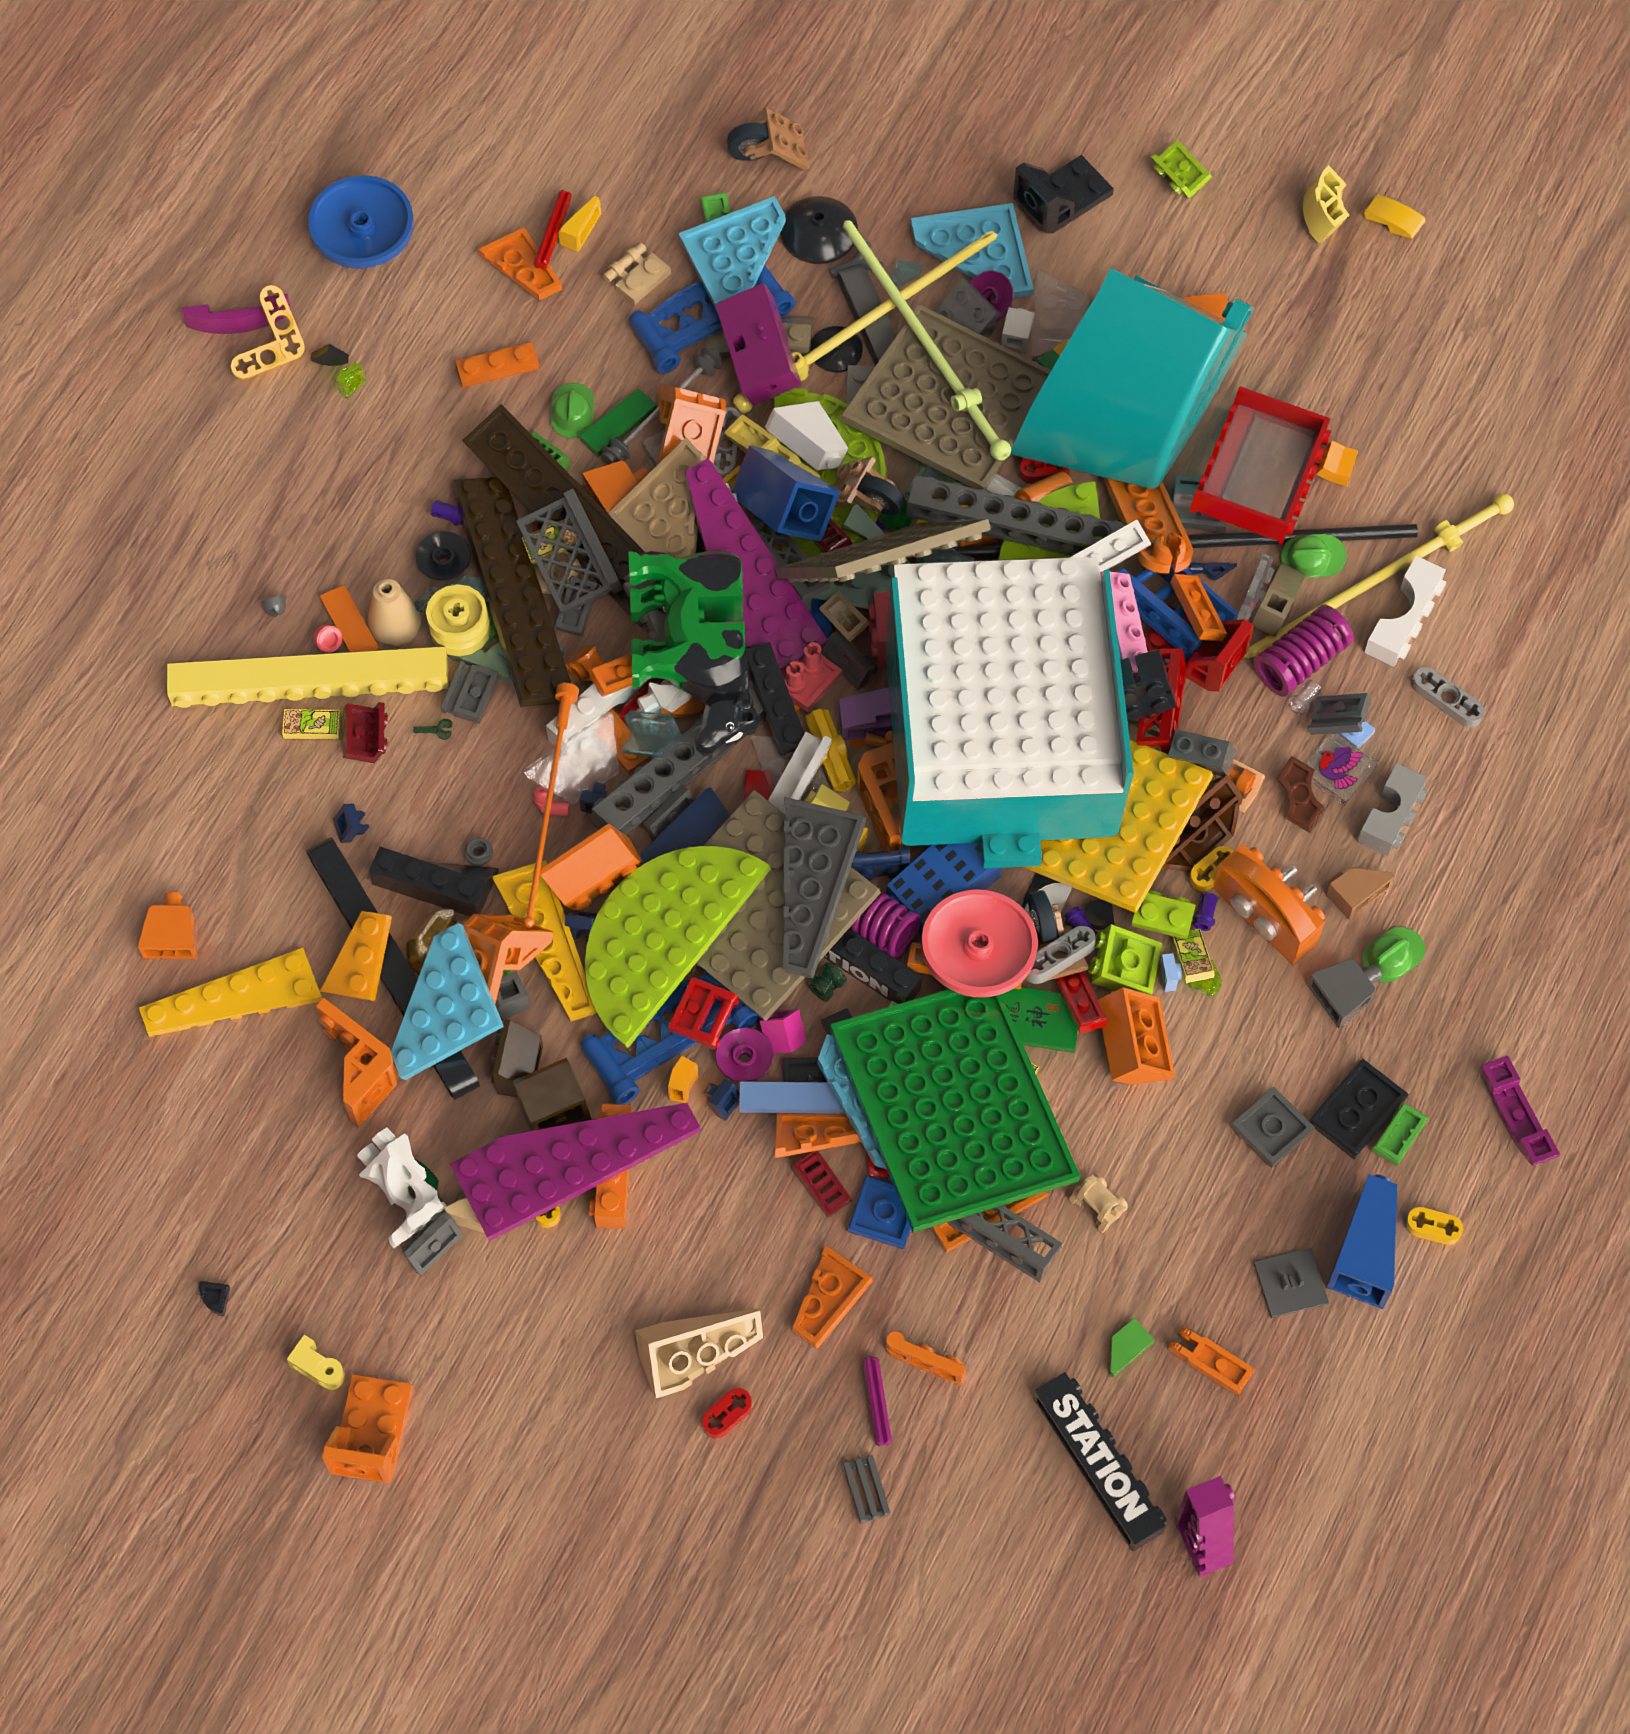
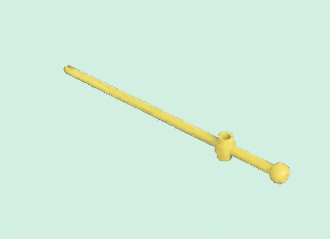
[733,231,997,414]
[1244,493,1514,659]

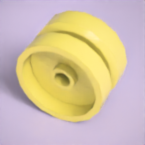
[426,584,491,656]

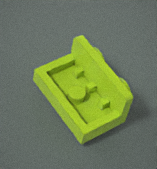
[1151,139,1212,198]
[1131,890,1196,940]

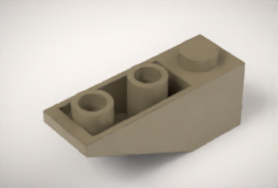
[1252,563,1306,637]

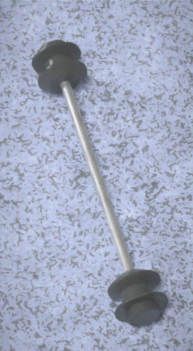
[601,348,722,465]

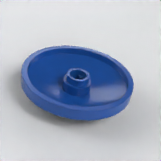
[308,175,414,269]

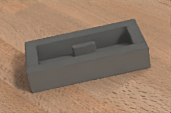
[843,1455,890,1524]

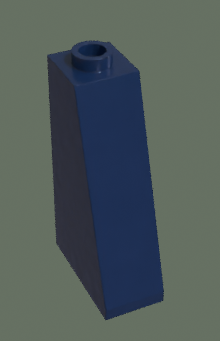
[640,786,730,864]

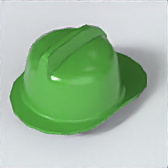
[550,383,594,438]
[1281,534,1347,578]
[1362,927,1425,982]

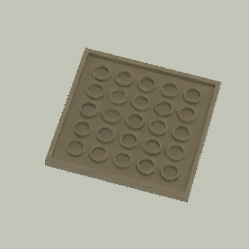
[841,304,1051,490]
[775,519,991,583]
[696,790,881,1022]

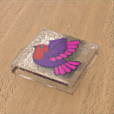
[1305,733,1378,805]

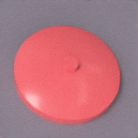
[921,890,1038,997]

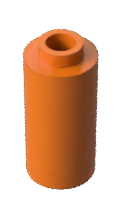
[1015,471,1074,502]

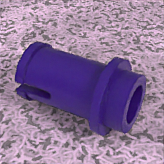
[431,500,463,526]
[1192,892,1218,931]
[1064,906,1098,942]

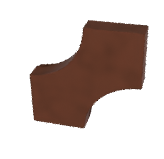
[1276,756,1325,833]

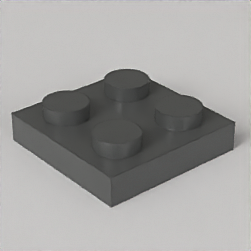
[1231,1087,1315,1168]

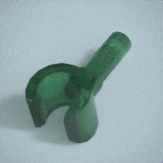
[413,718,453,740]

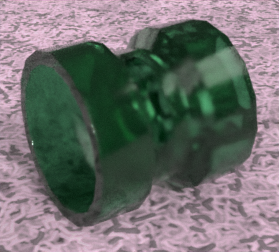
[807,961,847,1002]

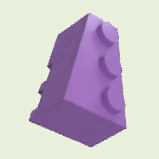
[839,687,892,741]

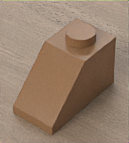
[1326,868,1395,920]

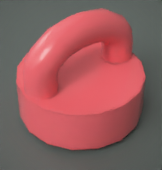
[313,624,342,653]

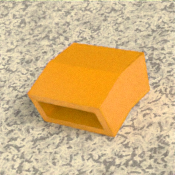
[1316,440,1358,487]
[668,1056,698,1103]

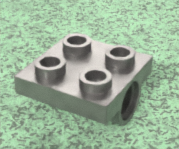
[934,278,1001,339]
[1172,475,1229,532]

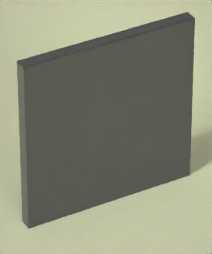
[1254,1248,1329,1318]

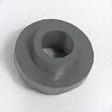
[465,838,493,866]

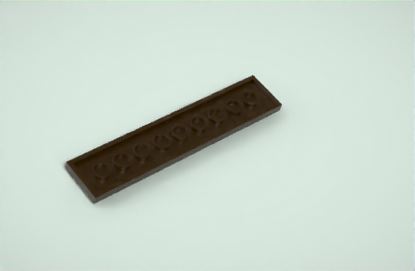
[462,404,661,628]
[452,477,572,707]

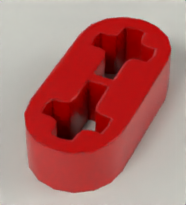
[1019,458,1070,484]
[702,1388,752,1439]

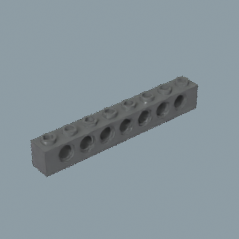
[907,475,1126,567]
[591,678,767,835]

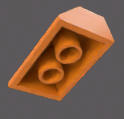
[540,823,644,911]
[1097,987,1176,1085]

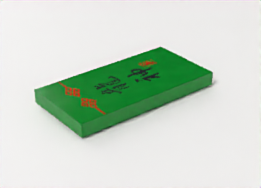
[1001,987,1078,1053]

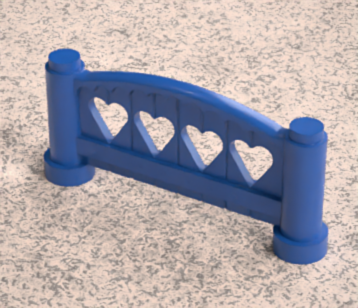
[629,265,796,374]
[580,969,761,1105]

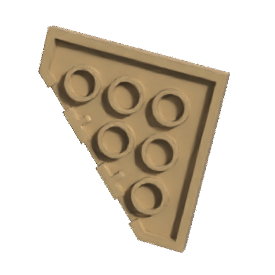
[608,438,706,557]

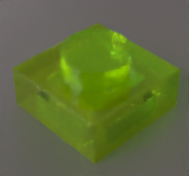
[336,362,366,398]

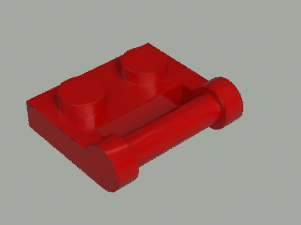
[668,977,740,1050]

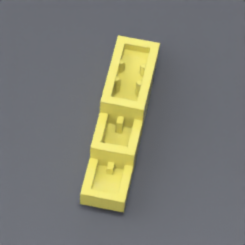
[724,414,822,480]

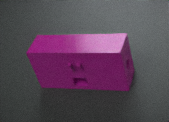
[715,283,802,406]

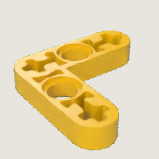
[230,285,305,380]

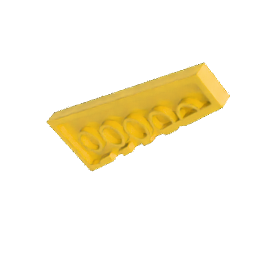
[492,860,597,1022]
[139,948,322,1037]

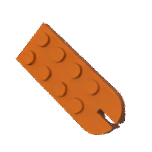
[1103,477,1193,573]

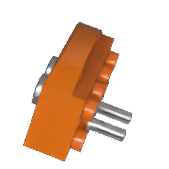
[1213,844,1325,965]

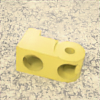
[287,1335,345,1390]

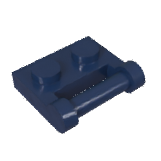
[851,846,910,881]

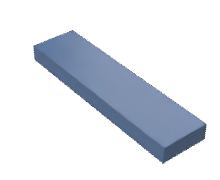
[739,1082,845,1114]

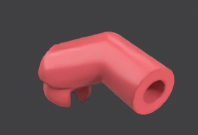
[533,787,570,817]

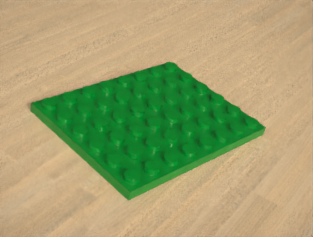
[830,989,1081,1233]

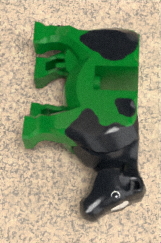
[629,551,759,756]

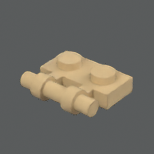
[602,242,671,306]

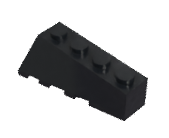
[369,846,499,917]

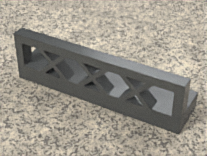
[751,518,830,611]
[947,1205,1062,1283]

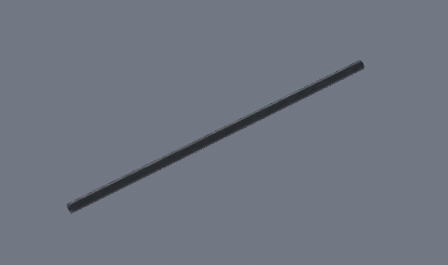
[956,524,1418,560]

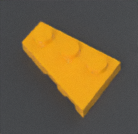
[320,911,392,1001]

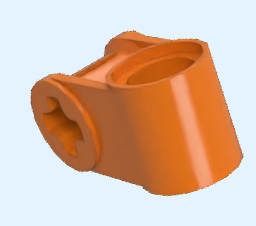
[565,644,605,682]

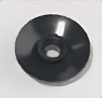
[810,326,863,373]
[416,531,471,581]

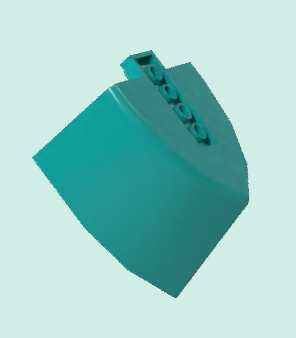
[1010,268,1255,489]

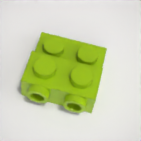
[1088,924,1162,995]

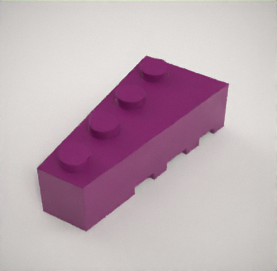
[1174,1476,1235,1577]

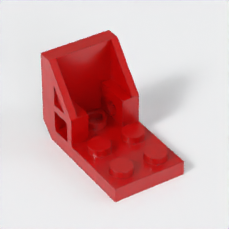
[1145,604,1254,692]

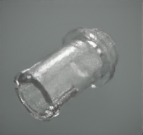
[1289,680,1321,715]

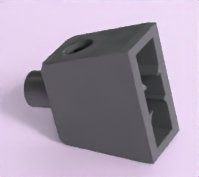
[1307,959,1382,1028]

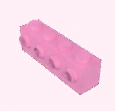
[1100,571,1148,683]

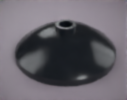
[780,196,858,264]

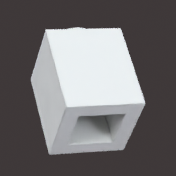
[1001,307,1035,353]

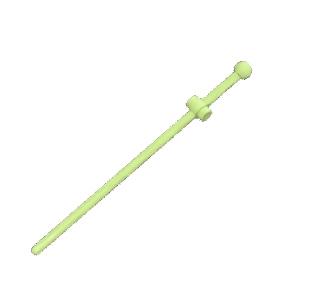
[843,220,1011,461]

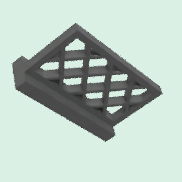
[516,489,623,615]

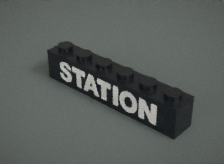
[823,928,922,1004]
[1033,1372,1167,1552]

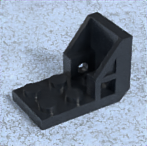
[1013,155,1114,234]

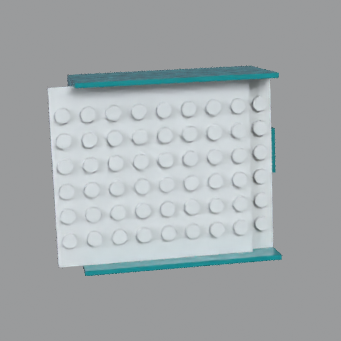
[885,557,1134,868]

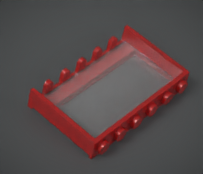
[1189,386,1332,545]

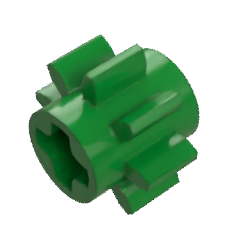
[880,499,913,530]

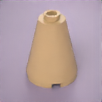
[366,579,421,647]

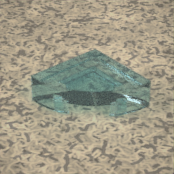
[892,259,923,286]

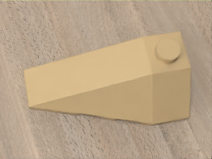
[635,1309,763,1398]

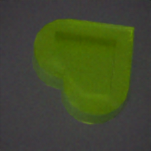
[1184,959,1222,996]

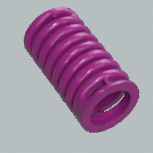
[1253,604,1354,697]
[850,893,921,958]

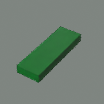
[580,388,657,457]

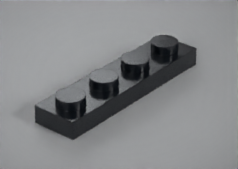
[746,642,804,755]

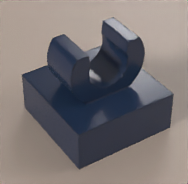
[579,782,607,814]
[333,804,369,843]
[565,911,598,942]
[704,1079,740,1121]

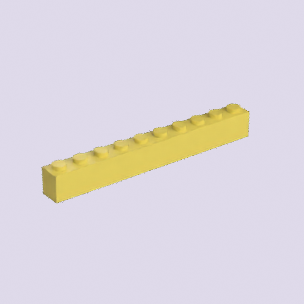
[167,647,449,708]

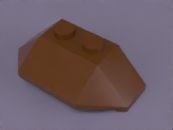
[1162,775,1243,872]

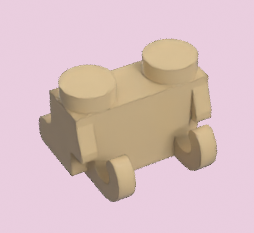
[1069,1175,1128,1233]

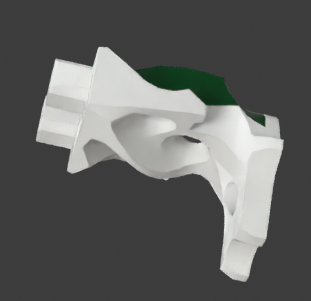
[357,1127,447,1248]

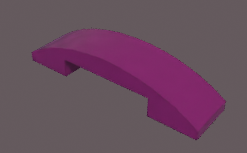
[182,294,292,334]
[1481,1055,1560,1166]

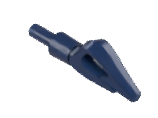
[1187,562,1237,581]

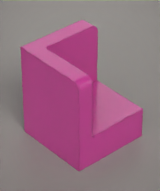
[760,1009,807,1053]

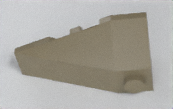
[705,315,814,359]

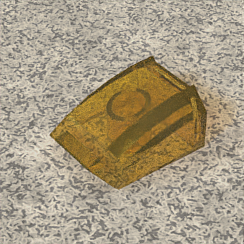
[405,910,457,975]

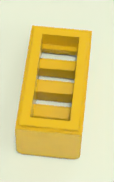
[558,196,601,252]

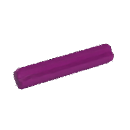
[863,1357,892,1446]

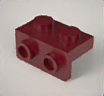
[343,702,388,763]

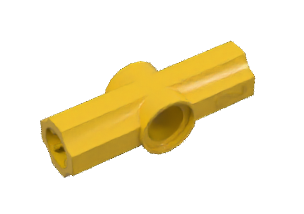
[805,708,856,793]

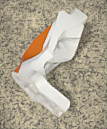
[637,680,705,727]

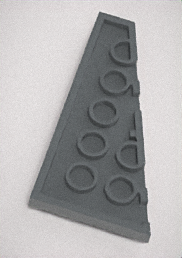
[783,797,867,979]

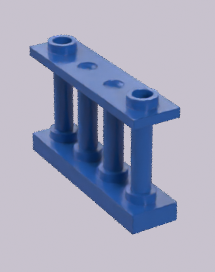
[1117,566,1238,660]

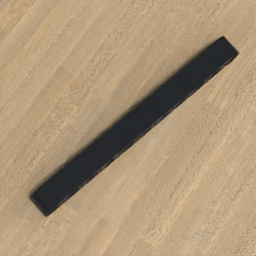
[306,837,480,1100]

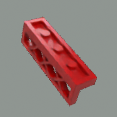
[1136,648,1188,754]

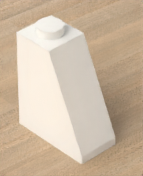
[765,401,848,470]

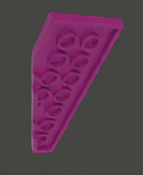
[684,458,828,673]
[450,1103,702,1242]

